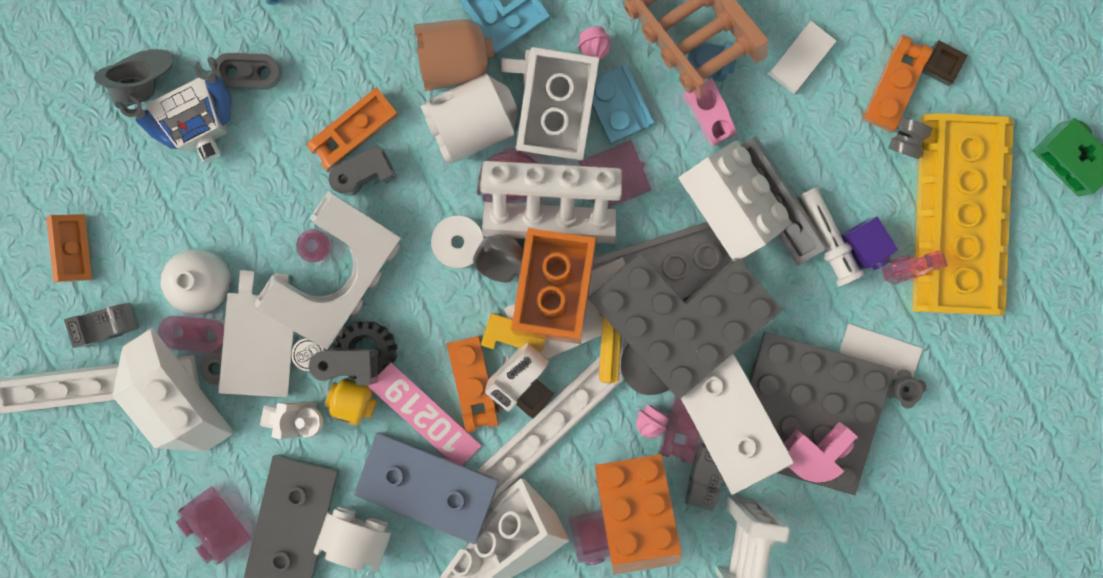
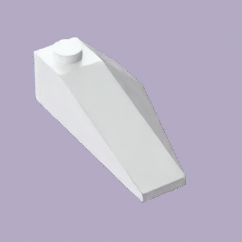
[440,478,569,578]

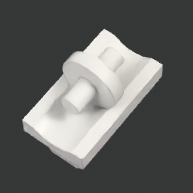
[260,401,323,439]

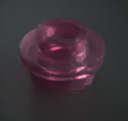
[296,229,330,262]

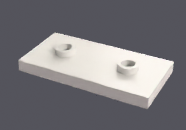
[681,353,794,495]

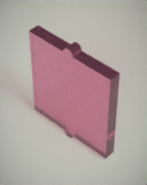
[578,140,651,208]

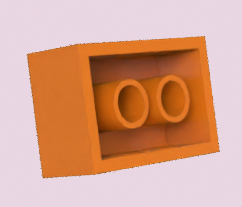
[511,228,596,345]
[595,454,682,575]

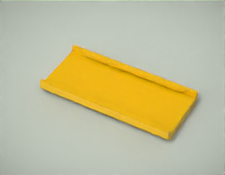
[912,113,1014,316]

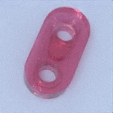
[158,316,225,353]

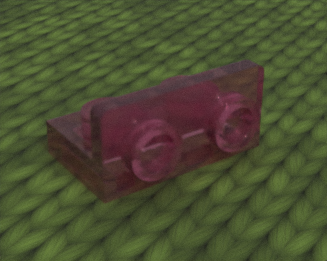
[175,486,252,566]
[569,510,610,565]

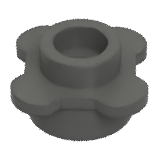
[887,370,926,408]

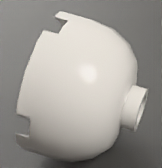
[160,249,232,314]

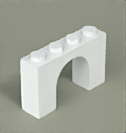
[254,191,400,350]

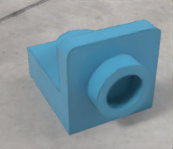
[687,42,736,82]

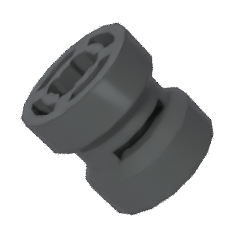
[888,116,933,159]

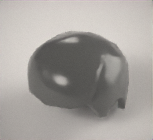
[473,234,524,283]

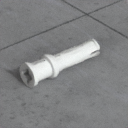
[799,187,865,287]

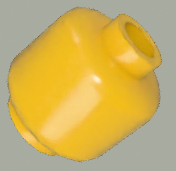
[325,378,377,426]

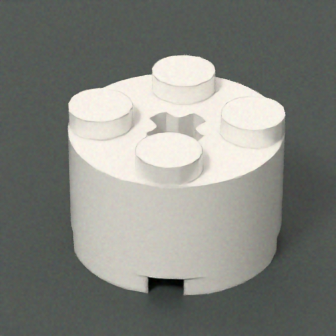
[313,506,392,573]

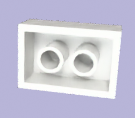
[516,47,599,160]
[679,140,792,260]

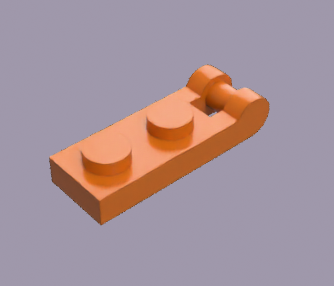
[862,34,933,133]
[306,87,399,172]
[446,336,499,433]

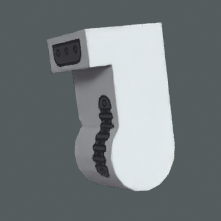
[485,343,549,412]

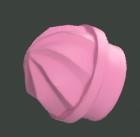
[578,27,611,61]
[636,404,670,438]

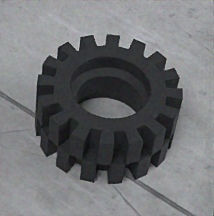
[334,321,398,380]

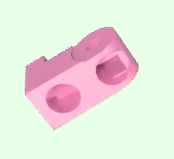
[681,78,736,147]

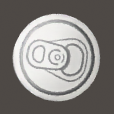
[291,338,326,371]

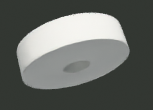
[431,215,484,269]

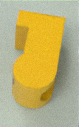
[481,313,545,352]

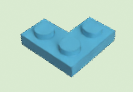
[459,0,550,56]

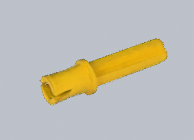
[599,282,621,383]

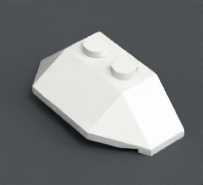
[112,328,234,452]

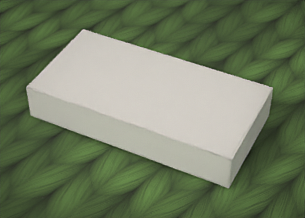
[768,21,836,94]

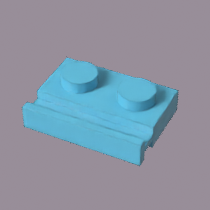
[592,64,654,145]

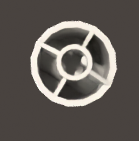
[420,73,518,165]

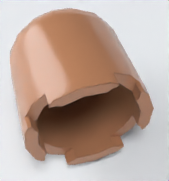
[414,19,494,91]

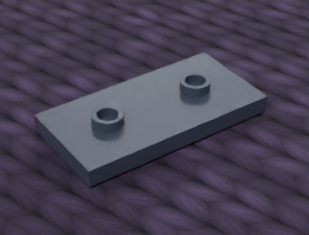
[354,432,500,545]

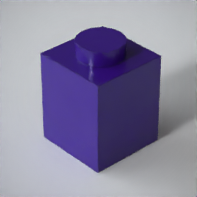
[841,216,898,271]

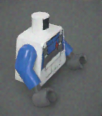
[120,57,232,163]

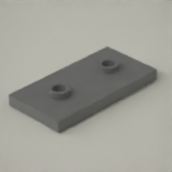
[244,455,339,578]

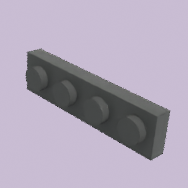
[741,136,828,266]

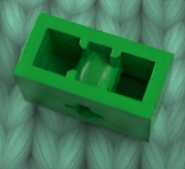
[1032,118,1103,197]

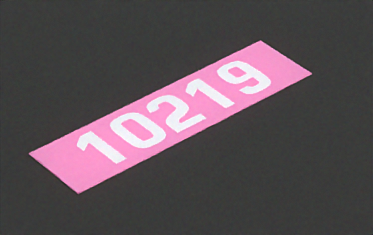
[368,363,482,465]

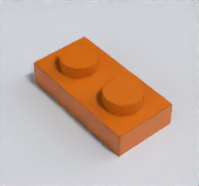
[46,214,92,283]

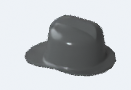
[94,49,174,108]

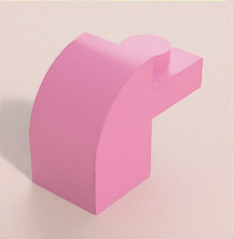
[783,422,858,482]

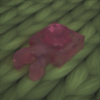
[881,250,948,285]

